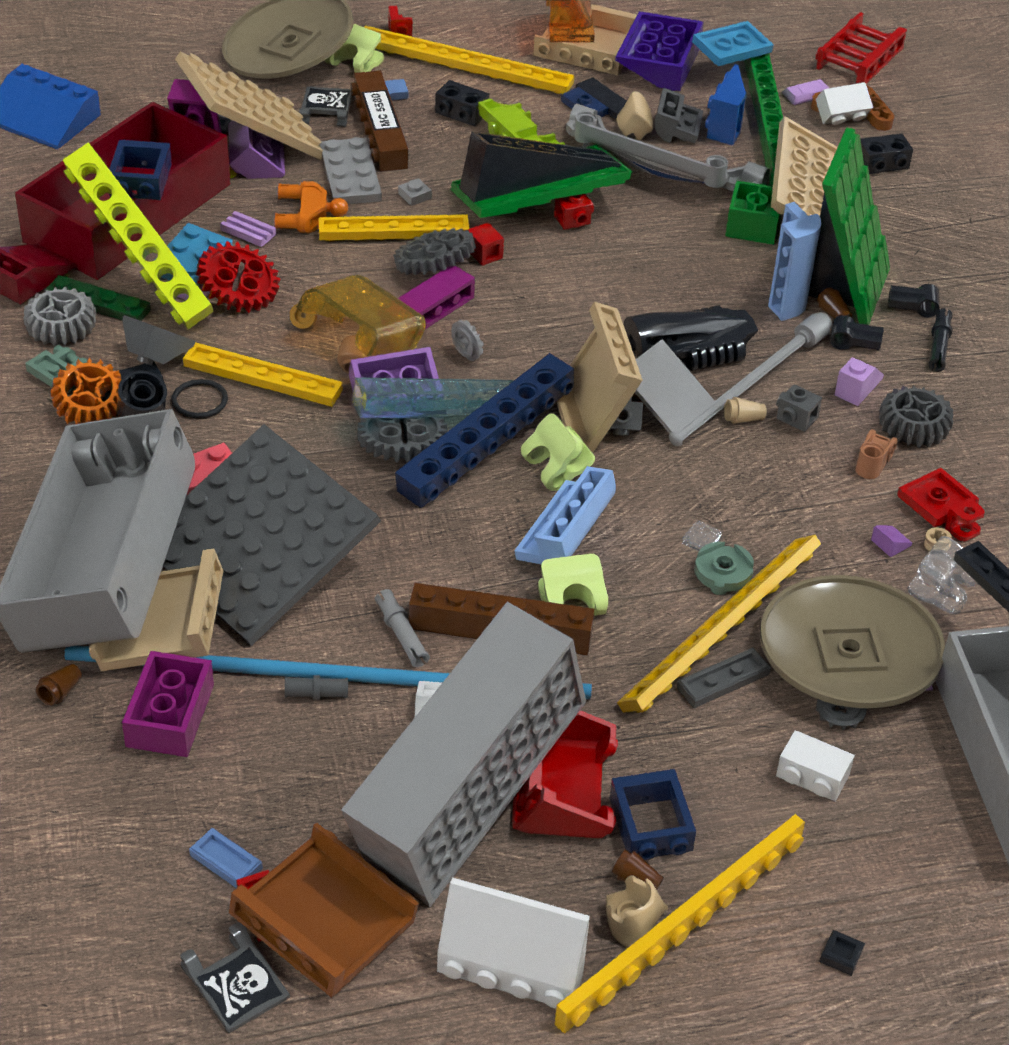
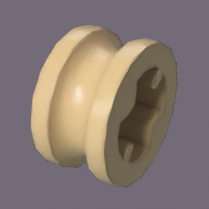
[924,527,952,555]

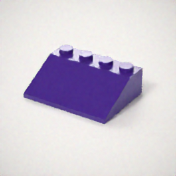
[615,11,704,91]

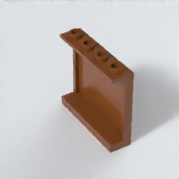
[229,822,419,998]

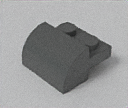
[654,88,703,144]

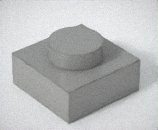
[398,178,432,206]

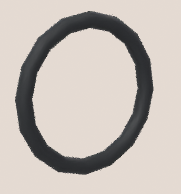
[171,379,228,418]

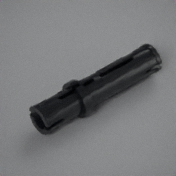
[928,308,953,372]

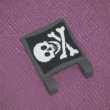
[299,87,352,127]
[180,922,290,1033]

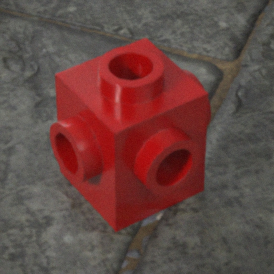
[554,194,594,230]

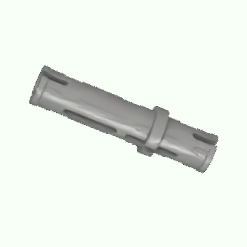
[375,589,430,667]

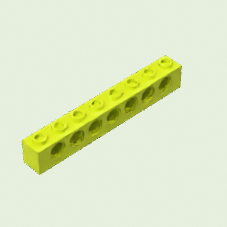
[63,142,214,329]

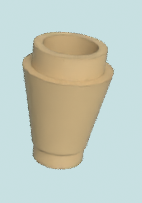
[724,397,767,424]

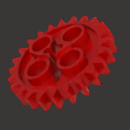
[196,241,280,313]

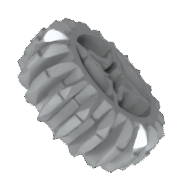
[23,287,96,346]

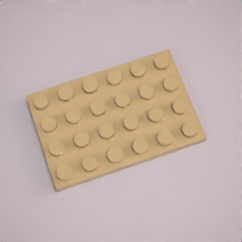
[175,52,324,160]
[771,117,838,217]

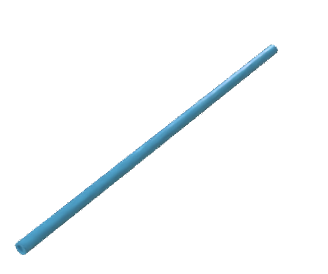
[64,645,592,699]

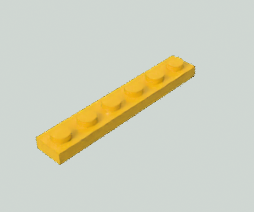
[319,214,469,241]
[183,342,343,407]

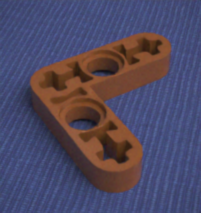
[811,85,894,131]

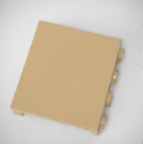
[533,0,637,75]
[556,302,643,452]
[89,549,223,671]

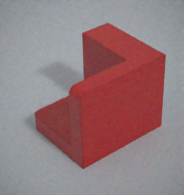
[467,223,504,266]

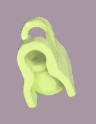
[325,24,384,73]
[521,414,595,491]
[538,554,608,616]

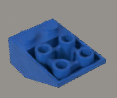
[705,64,746,145]

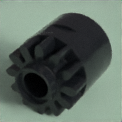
[116,370,167,417]

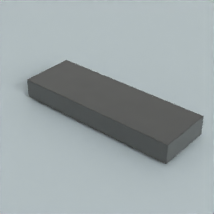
[677,648,771,708]

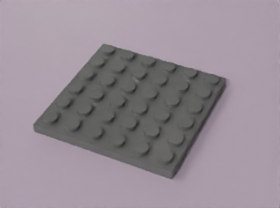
[163,424,381,646]

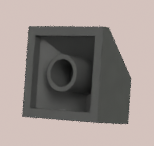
[122,315,196,365]

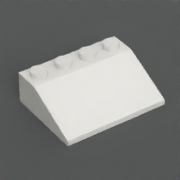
[437,877,590,1008]

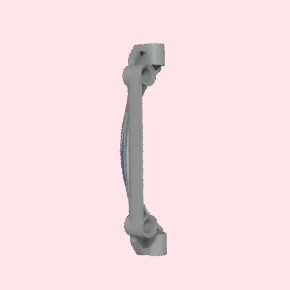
[566,104,770,191]

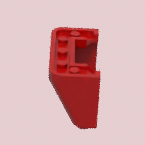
[512,710,618,839]

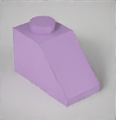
[835,357,884,406]

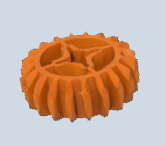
[51,357,122,424]

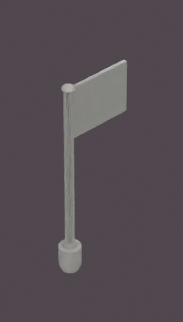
[635,312,832,446]

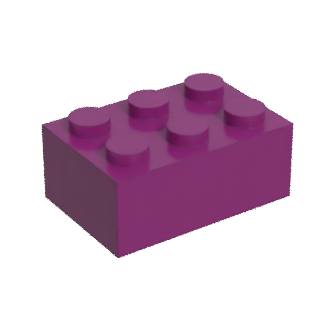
[122,651,214,757]

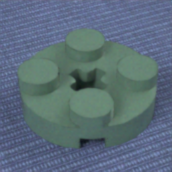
[694,541,754,595]

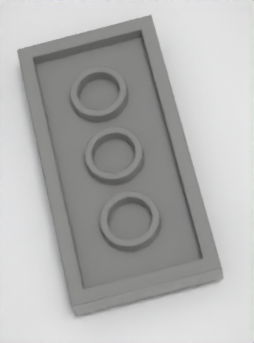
[320,137,382,204]

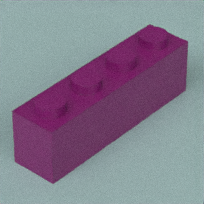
[380,266,475,344]

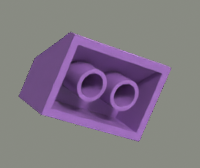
[228,120,285,179]
[349,347,443,411]

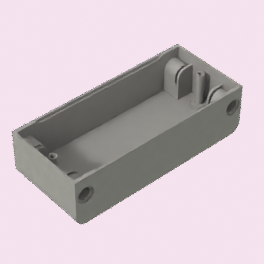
[0,409,195,653]

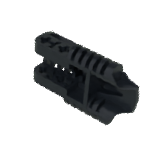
[623,305,758,371]

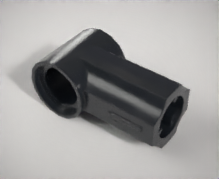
[888,284,940,318]
[830,315,884,350]

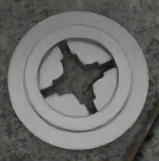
[451,320,484,361]

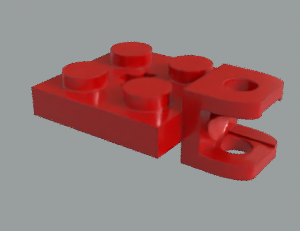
[897,468,985,542]

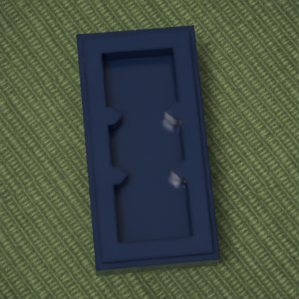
[561,87,608,117]

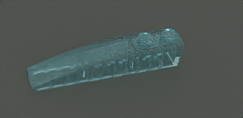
[352,377,514,418]

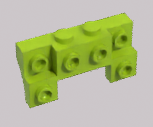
[478,99,565,145]

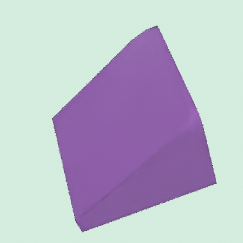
[871,525,912,557]

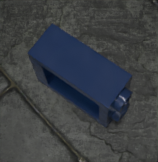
[109,140,172,200]
[609,769,696,860]

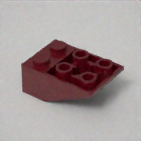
[0,244,76,305]

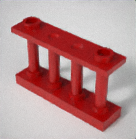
[815,12,907,84]

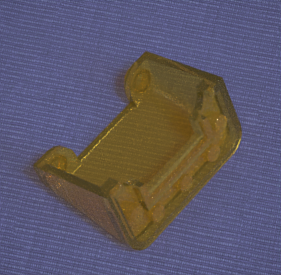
[296,274,426,357]

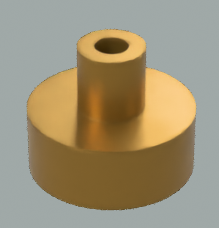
[289,302,317,329]

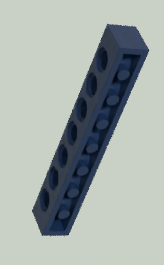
[395,353,574,508]

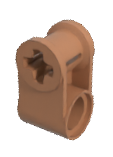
[855,429,898,479]

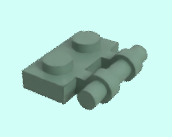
[25,345,88,392]

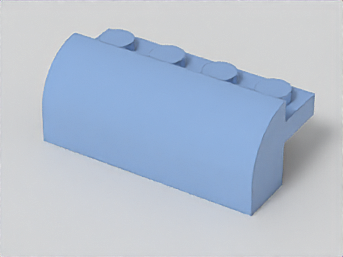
[768,202,821,321]
[514,466,616,564]

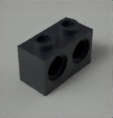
[435,80,490,126]
[860,133,913,174]

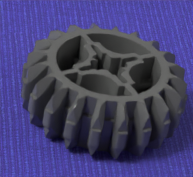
[879,385,954,448]

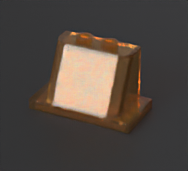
[545,0,595,43]

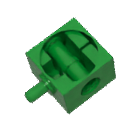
[725,180,781,245]

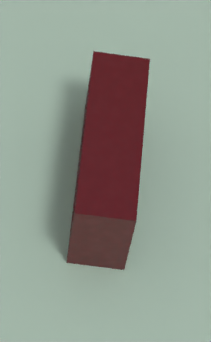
[15,101,231,280]

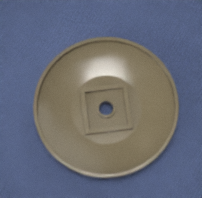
[222,0,354,79]
[760,575,945,708]

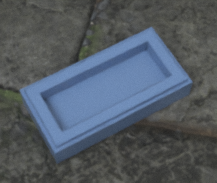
[189,828,263,888]

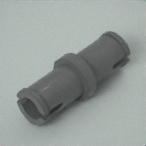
[284,675,348,700]

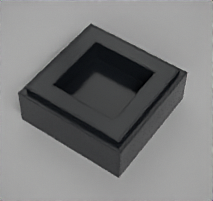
[819,930,865,976]

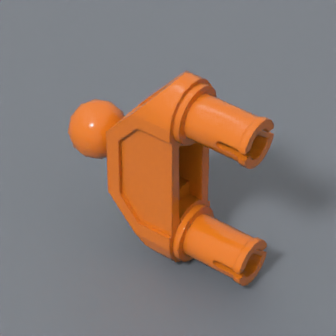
[275,181,349,233]

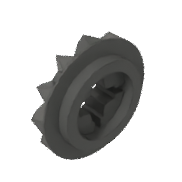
[816,699,867,730]

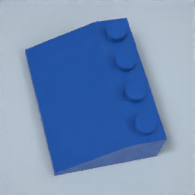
[0,64,101,150]

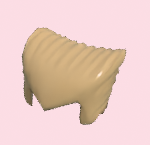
[616,91,654,141]
[606,876,668,948]

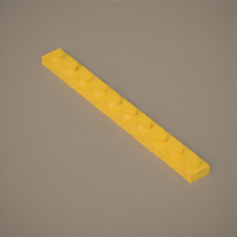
[364,26,574,94]
[617,534,821,713]
[554,814,805,1034]

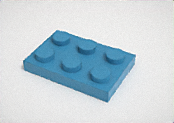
[692,21,774,66]
[162,223,233,287]

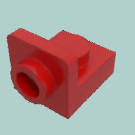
[388,6,413,37]

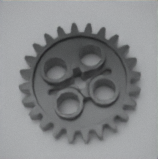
[393,228,476,275]
[357,403,447,462]

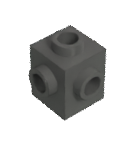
[776,384,822,432]
[610,397,643,436]

